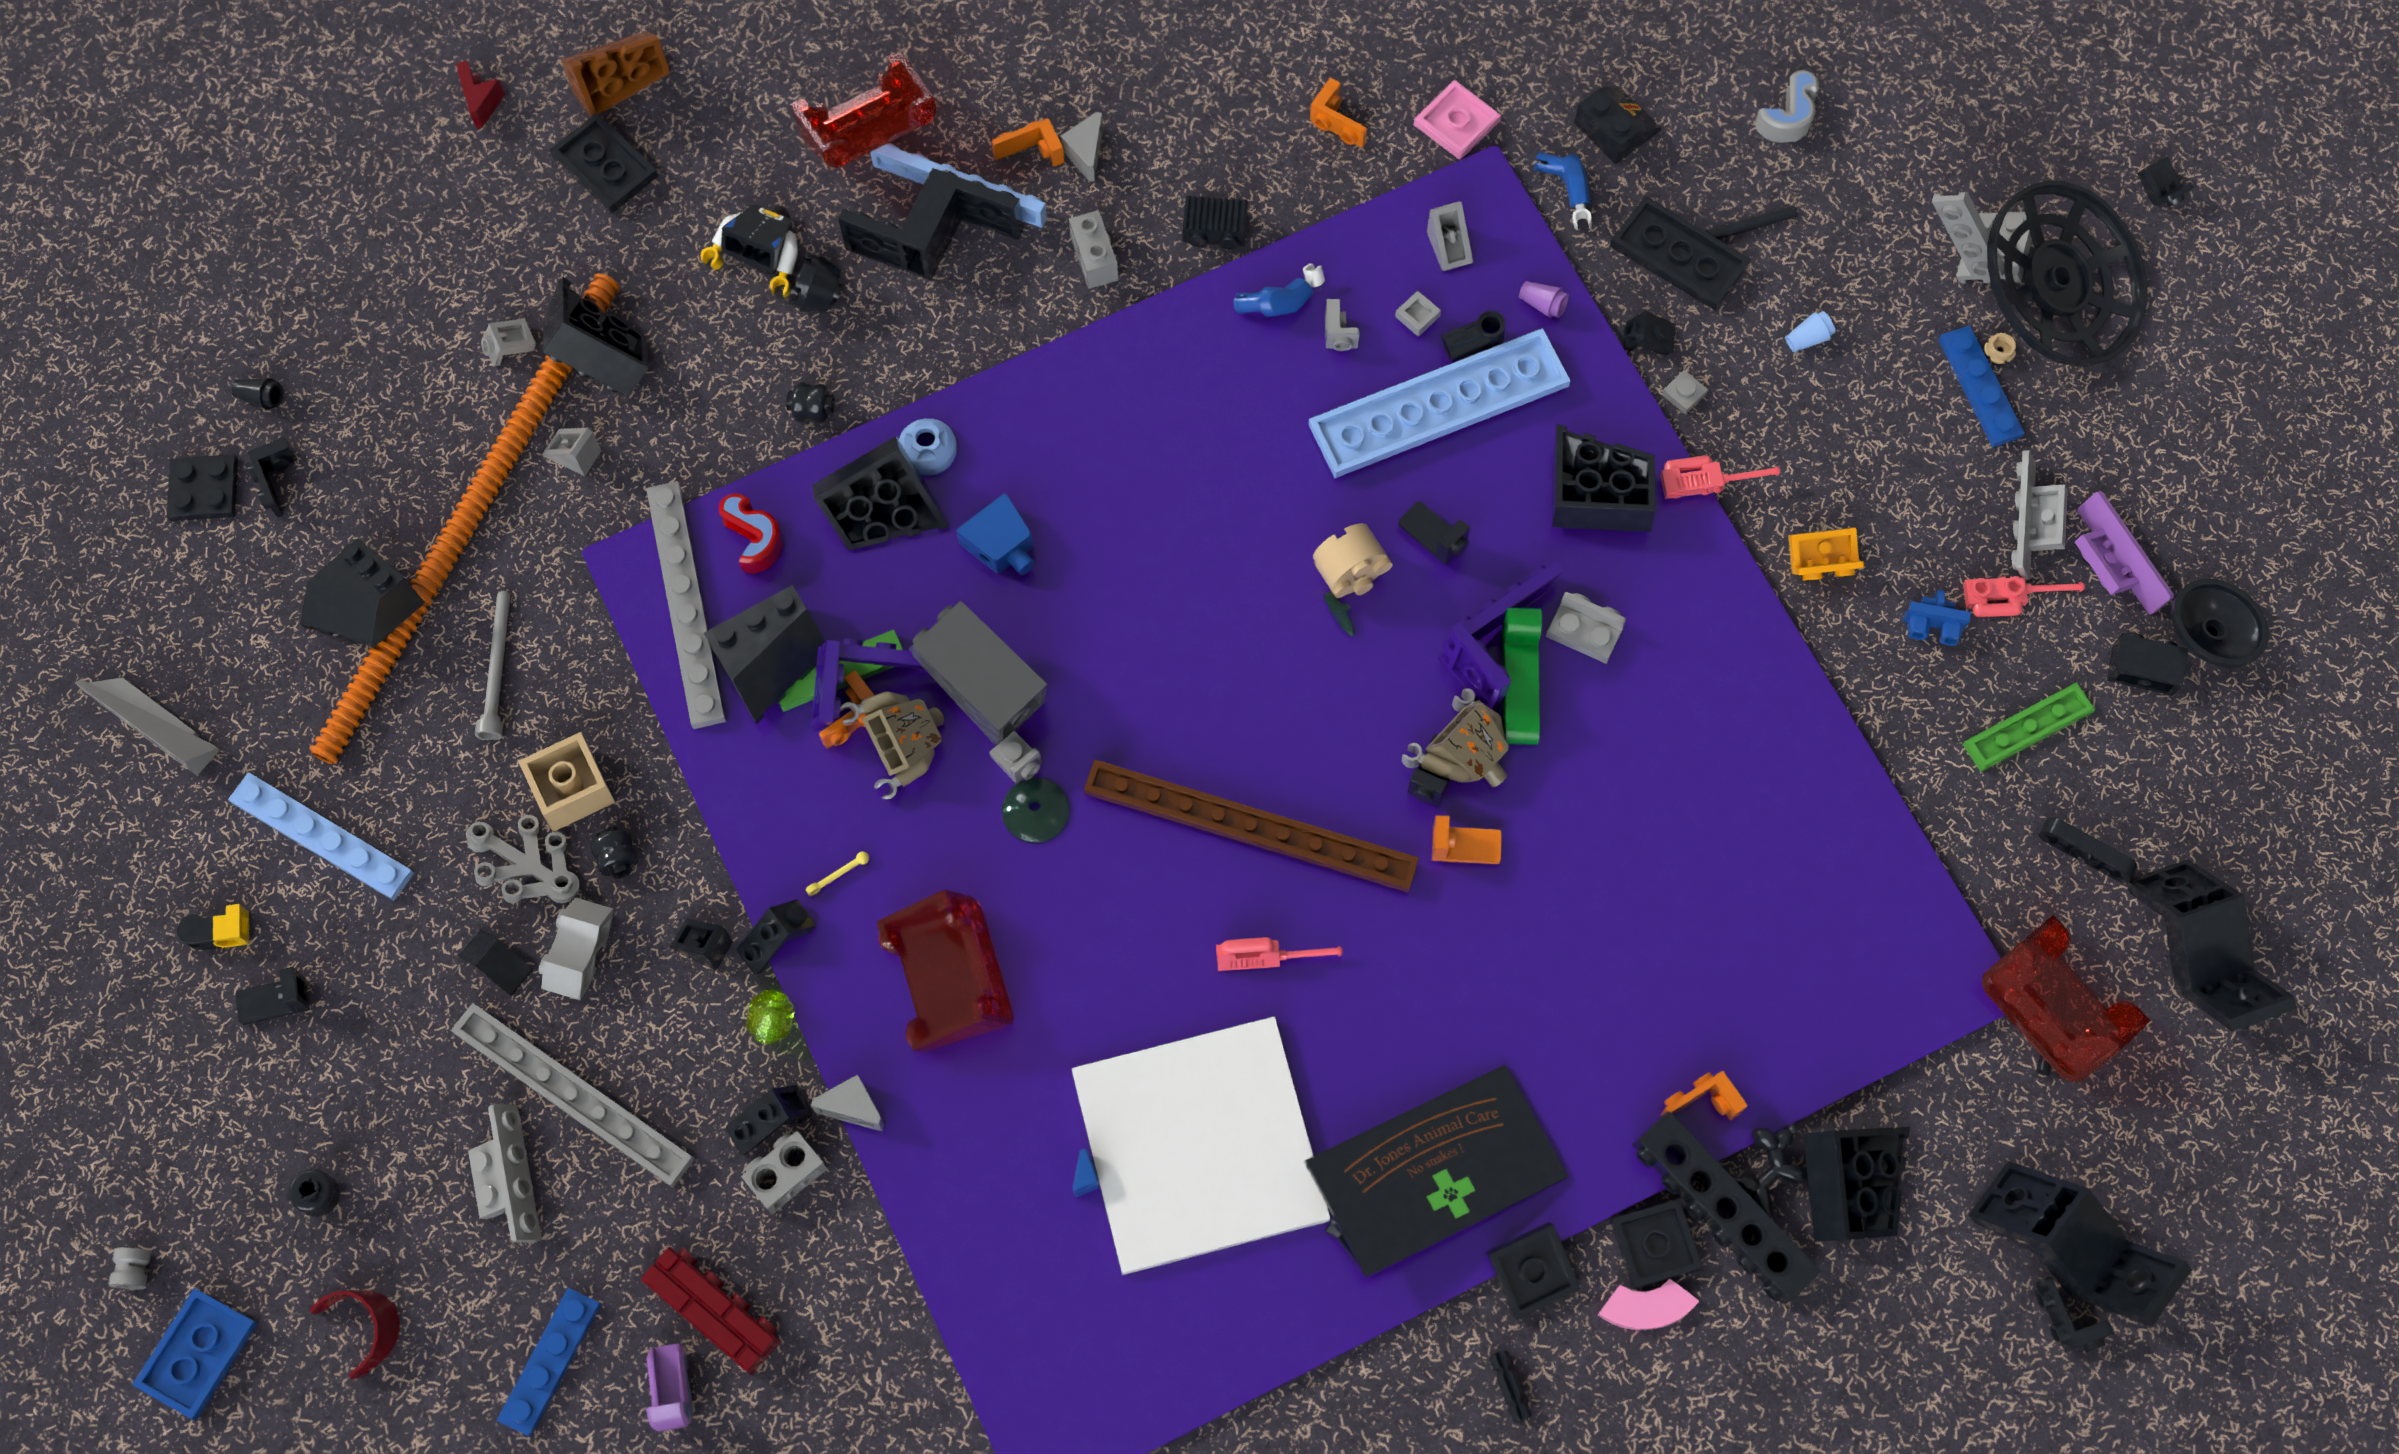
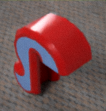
[719,493,783,574]

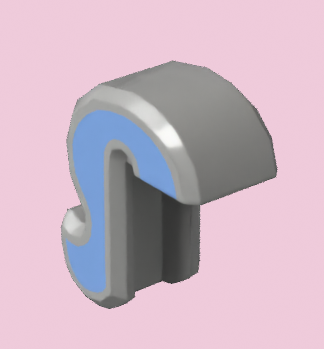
[1755,70,1819,143]

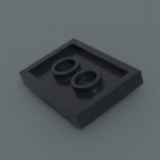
[550,113,659,214]

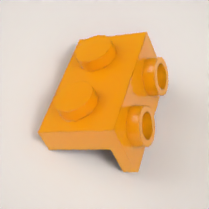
[1788,528,1864,580]

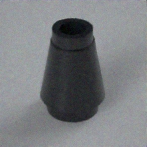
[232,378,284,410]

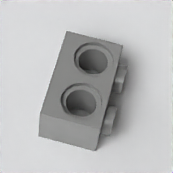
[1069,210,1118,289]
[741,1131,827,1214]

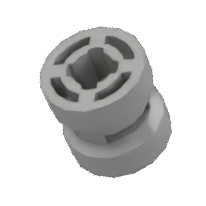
[109,1248,151,1289]

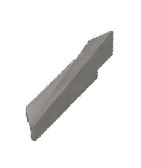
[75,678,220,775]

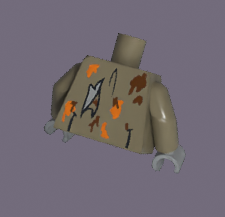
[1402,688,1508,787]
[840,691,944,799]

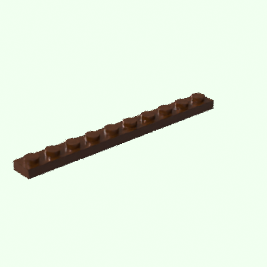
[1084,759,1419,893]

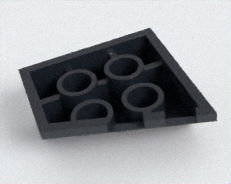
[543,276,649,396]
[1552,424,1656,532]
[812,436,949,550]
[300,538,425,647]
[704,585,825,725]
[1803,1127,1910,1241]

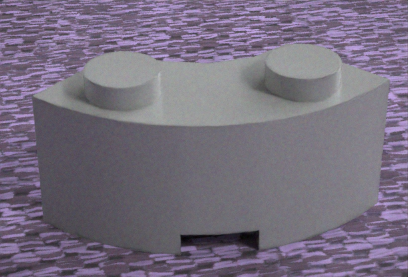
[539,897,614,1000]

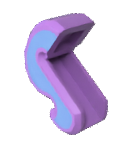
[646,1343,693,1432]

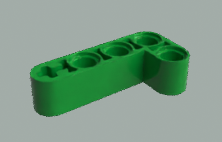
[1502,608,1542,745]

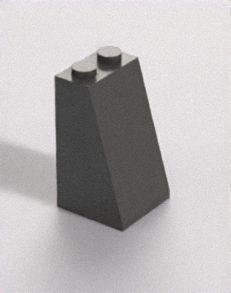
[912,601,1047,746]

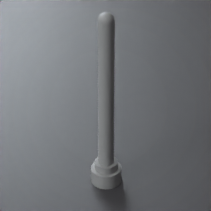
[475,590,510,740]

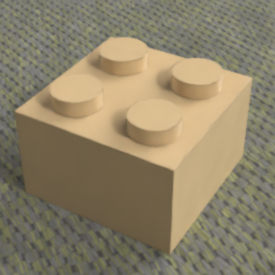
[518,732,615,832]

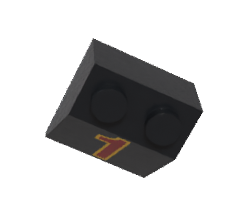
[1574,87,1662,164]

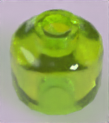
[746,990,794,1044]

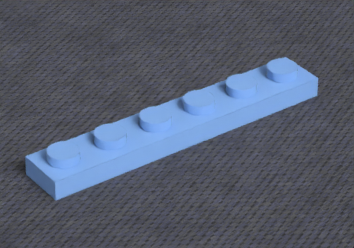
[870,141,1047,228]
[228,772,414,901]

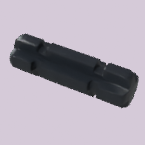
[1490,1350,1532,1423]

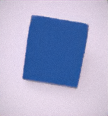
[1073,1149,1100,1197]

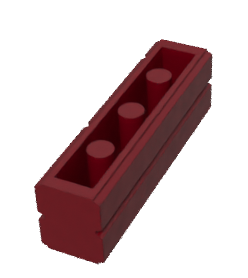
[641,1246,780,1376]

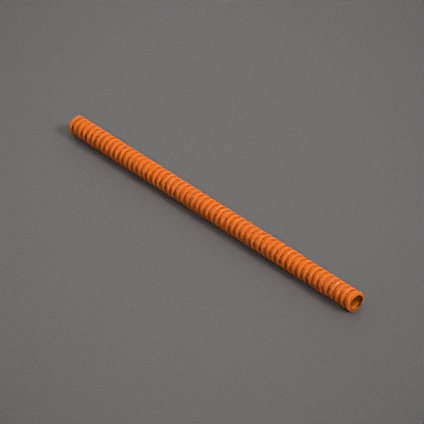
[309,273,620,764]

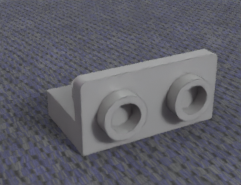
[1546,592,1626,664]

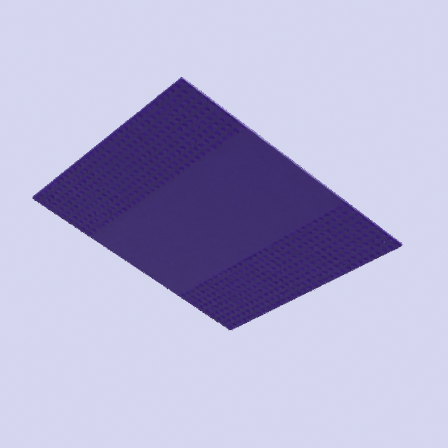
[582,146,2026,1454]

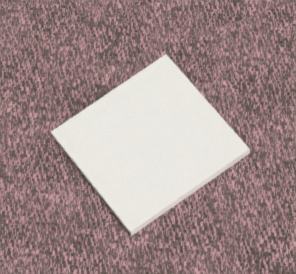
[1071,1016,1330,1275]

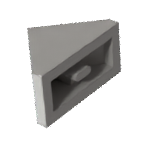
[1061,112,1103,182]
[1427,201,1473,271]
[542,428,602,476]
[811,1075,884,1131]

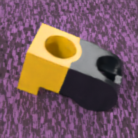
[177,904,249,950]

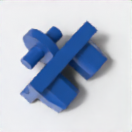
[1903,589,1971,646]

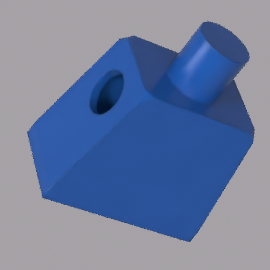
[956,493,1035,575]

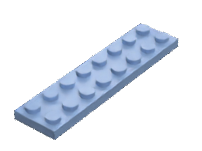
[1309,328,1570,478]

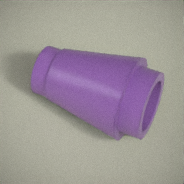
[1519,281,1569,318]

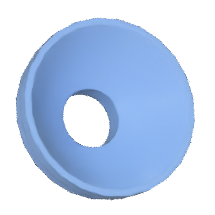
[899,418,957,476]

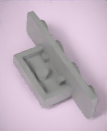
[2012,450,2068,580]
[468,1104,541,1243]

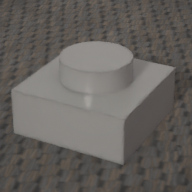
[1395,291,1441,337]
[1662,370,1708,415]

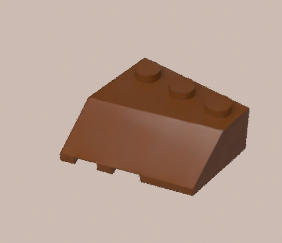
[560,31,670,117]

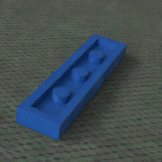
[1938,325,2024,448]
[496,1288,602,1437]

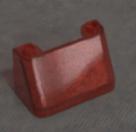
[790,50,936,168]
[876,889,1014,1052]
[1982,914,2151,1082]

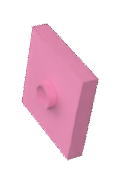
[1414,80,1501,160]

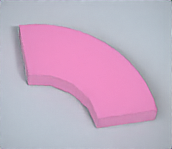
[1598,1279,1699,1330]

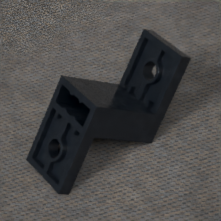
[838,168,1023,280]
[2127,859,2296,1032]
[1968,1161,2192,1327]

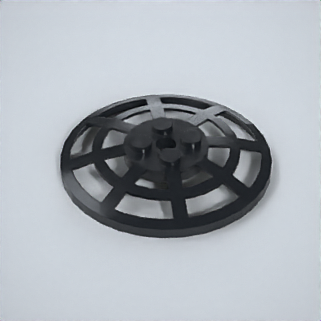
[1987,181,2148,367]

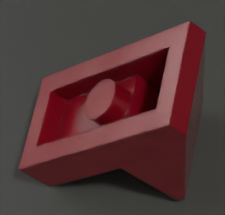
[455,60,505,129]

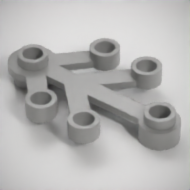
[466,815,580,903]

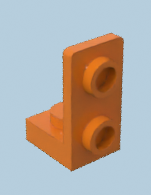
[1310,77,1367,148]
[992,118,1065,167]
[819,670,874,749]
[1432,815,1501,864]
[1661,1071,1748,1121]

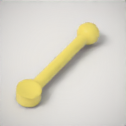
[806,851,869,896]

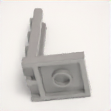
[1932,192,2032,284]

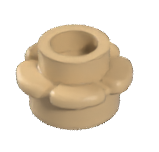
[1984,333,2016,364]

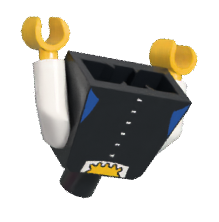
[701,205,798,298]

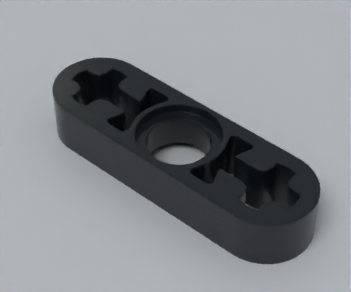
[2039,818,2137,883]

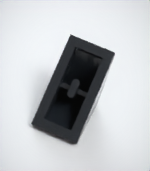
[670,918,733,971]
[458,929,534,996]

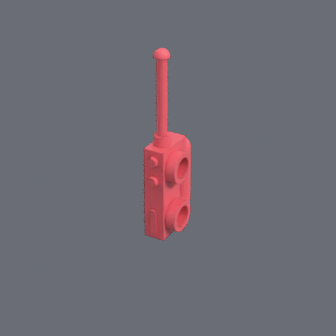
[1660,455,1781,499]
[1963,576,2085,617]
[1216,937,1343,971]

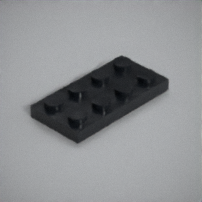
[1610,195,1751,311]

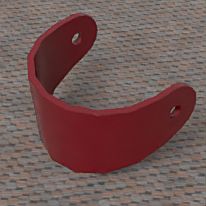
[310,1290,400,1380]

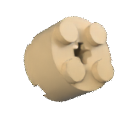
[1313,523,1393,598]

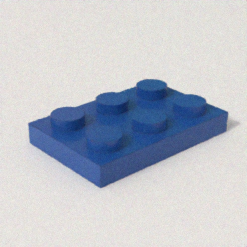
[132,1288,258,1421]

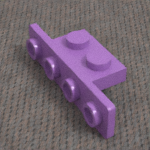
[2075,491,2174,614]

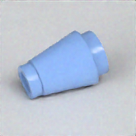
[1785,311,1836,353]

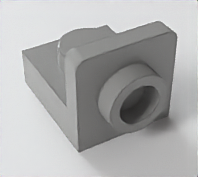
[1325,299,1359,351]
[481,318,536,367]
[989,731,1042,784]

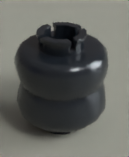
[786,382,835,424]
[590,827,639,879]
[288,1169,340,1217]

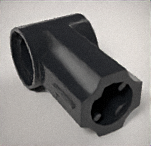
[1441,310,1506,362]

